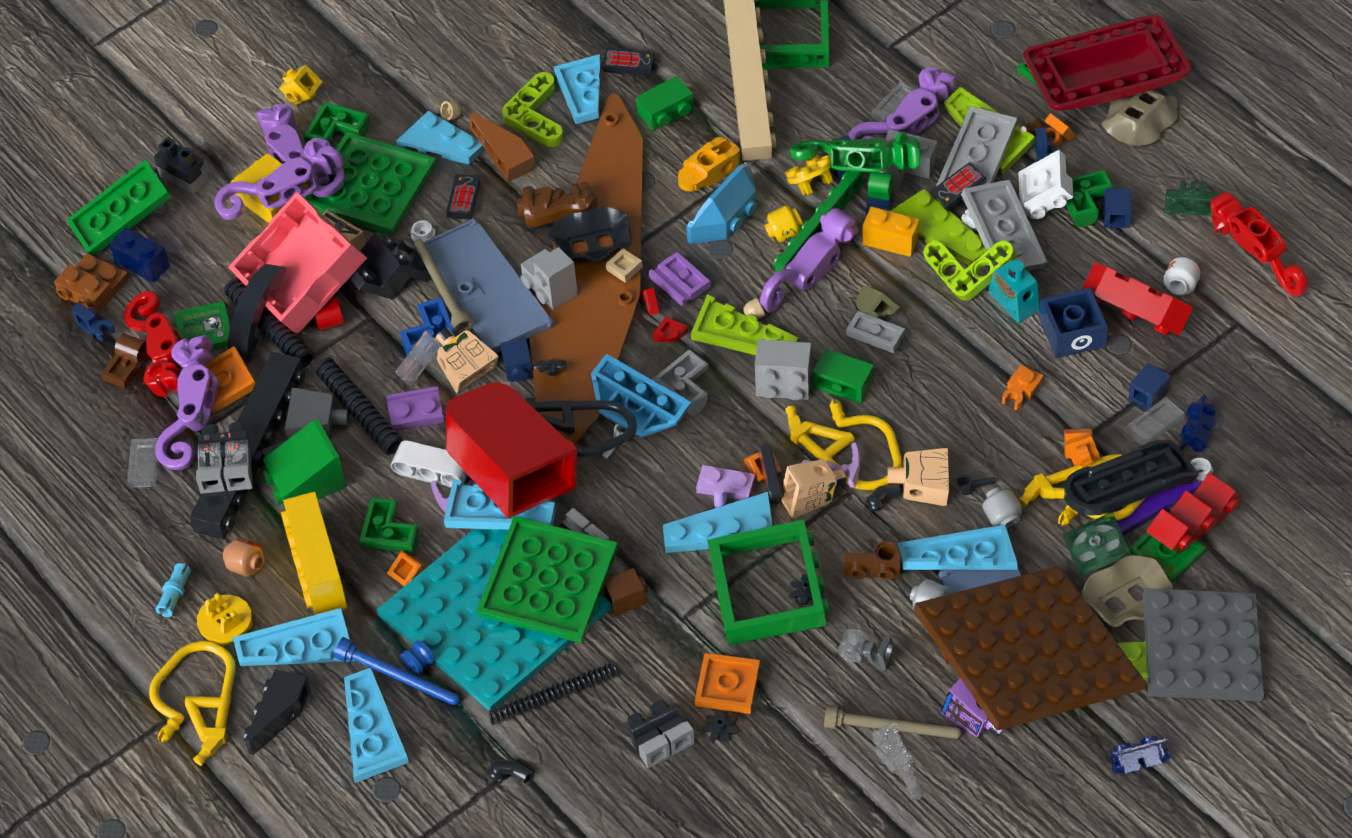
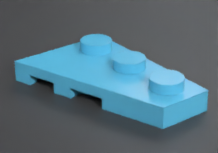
[554,54,600,124]
[396,111,485,165]

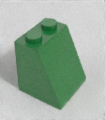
[262,419,346,508]

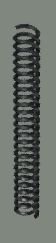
[489,662,619,726]

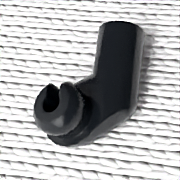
[866,484,901,512]
[488,760,533,783]

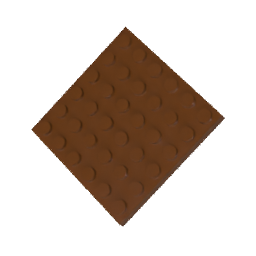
[914,566,1146,731]

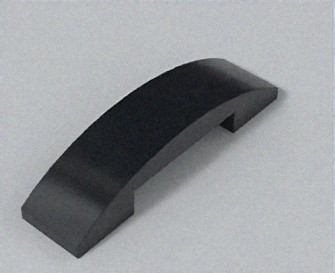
[227,263,287,363]

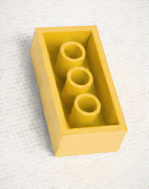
[281,492,347,615]

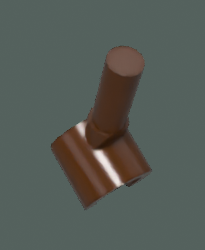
[1021,118,1045,136]

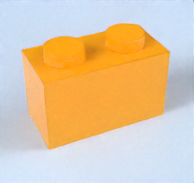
[863,207,919,257]

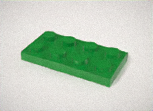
[66,159,172,256]

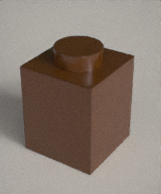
[604,568,648,616]

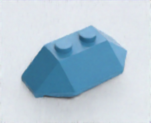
[686,162,757,244]
[591,354,692,438]

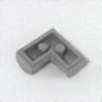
[652,349,708,416]

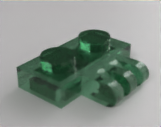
[1164,180,1218,216]

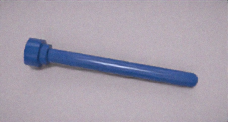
[334,637,460,705]

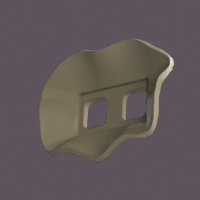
[1102,90,1177,146]
[1081,556,1174,627]

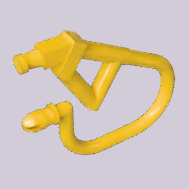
[785,399,903,490]
[1018,454,1145,525]
[149,641,236,766]

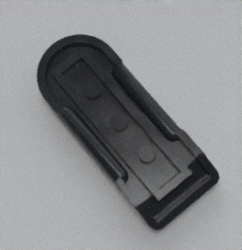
[1064,440,1198,516]

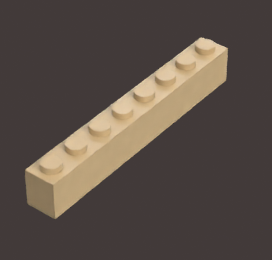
[723,0,776,161]

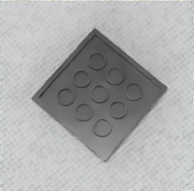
[1142,588,1264,702]

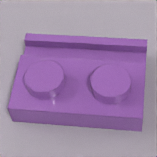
[649,252,711,307]
[386,386,444,431]

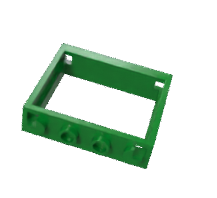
[754,0,829,69]
[707,520,830,646]

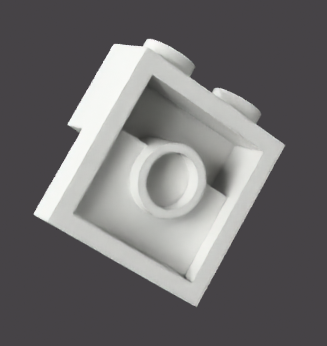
[1019,150,1073,219]

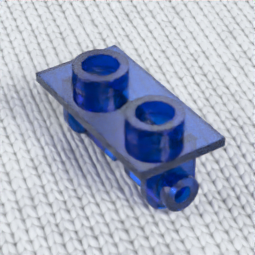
[1179,395,1216,452]
[1106,735,1170,776]

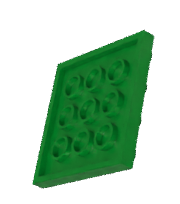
[305,132,436,235]
[476,516,618,643]

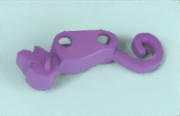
[848,67,957,140]
[257,104,345,197]
[215,138,344,220]
[760,208,859,313]
[155,335,219,470]

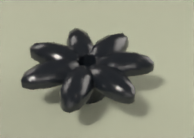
[533,358,567,376]
[790,574,825,605]
[702,710,739,743]

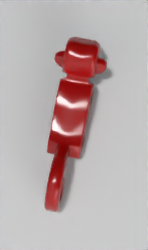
[1210,192,1308,297]
[124,291,182,397]

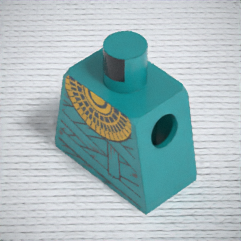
[989,260,1040,323]

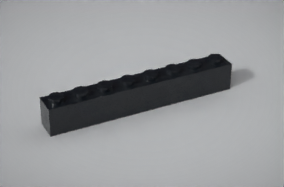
[190,351,305,540]

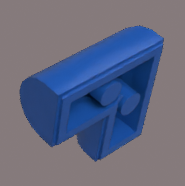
[400,297,457,357]

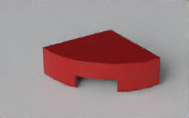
[641,288,659,315]
[652,316,688,342]

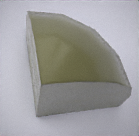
[856,285,899,317]

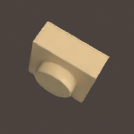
[606,249,643,283]

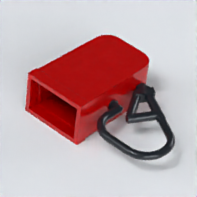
[446,382,637,519]

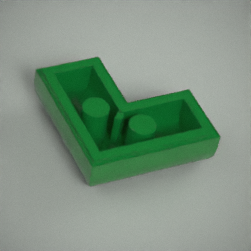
[303,102,370,143]
[1066,169,1114,227]
[359,497,419,553]

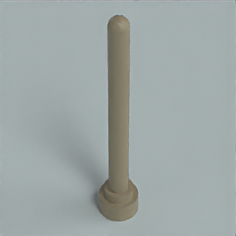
[414,239,474,334]
[824,705,962,739]

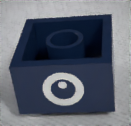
[1039,288,1108,358]

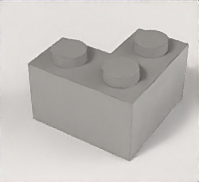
[880,129,937,191]
[521,247,578,310]

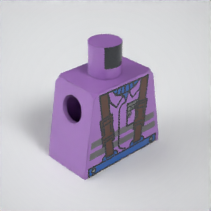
[941,678,1006,738]

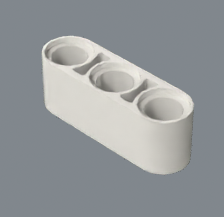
[391,441,468,487]

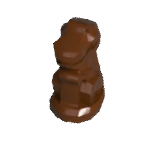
[517,181,598,228]

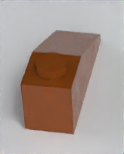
[470,113,535,182]

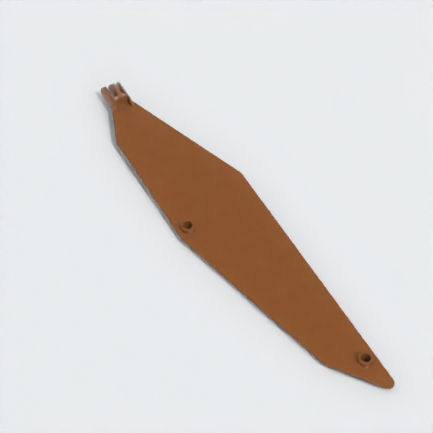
[530,94,643,445]

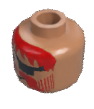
[223,538,265,577]

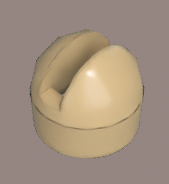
[440,100,462,121]
[744,298,765,320]

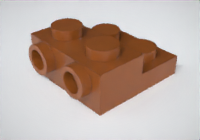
[54,254,129,313]

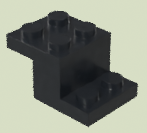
[350,232,431,300]

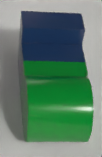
[866,172,894,215]

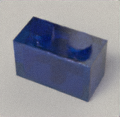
[109,227,170,283]

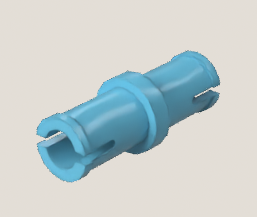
[155,563,192,617]

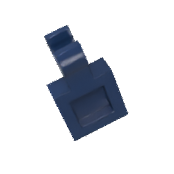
[1035,128,1052,162]
[71,302,115,342]

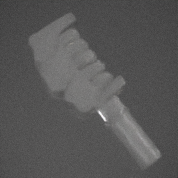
[872,722,923,800]

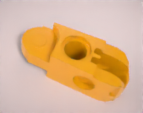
[678,137,741,192]

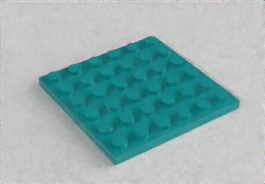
[377,529,611,711]

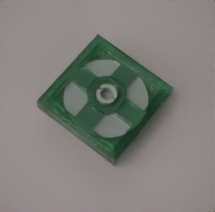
[1062,512,1131,577]

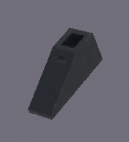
[243,669,310,755]

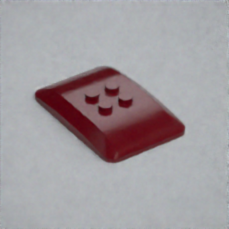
[1023,15,1191,111]

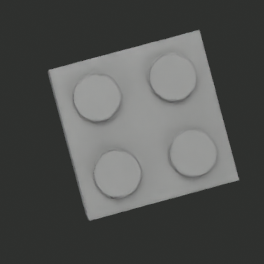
[755,339,811,400]

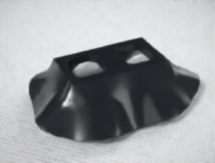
[548,207,632,262]

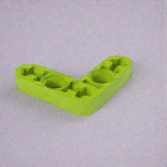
[502,72,563,147]
[923,241,1017,301]

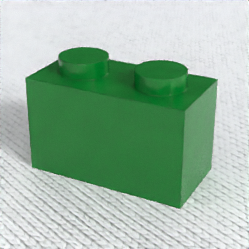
[636,76,694,131]
[813,349,874,404]

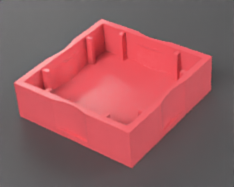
[228,192,367,334]

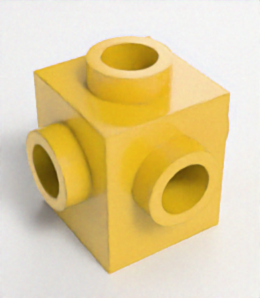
[279,65,323,105]

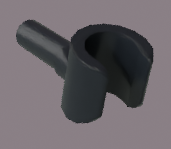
[957,474,995,495]

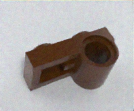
[101,333,149,389]
[844,541,900,580]

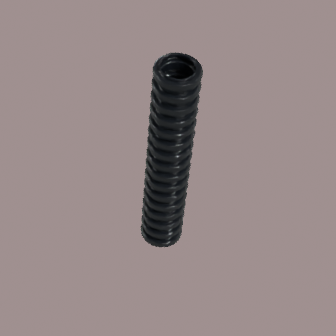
[224,277,314,368]
[315,357,403,455]

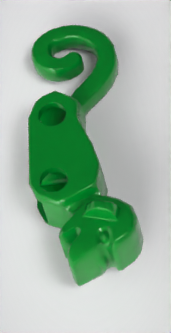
[790,132,921,172]

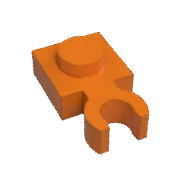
[1002,364,1044,410]

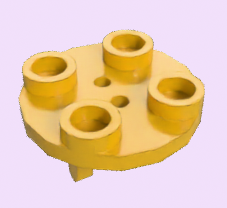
[785,155,833,196]
[197,593,253,647]

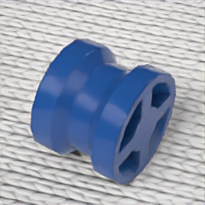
[400,640,436,676]

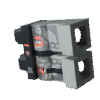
[196,422,252,494]

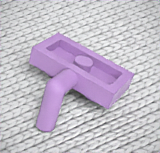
[696,465,755,508]

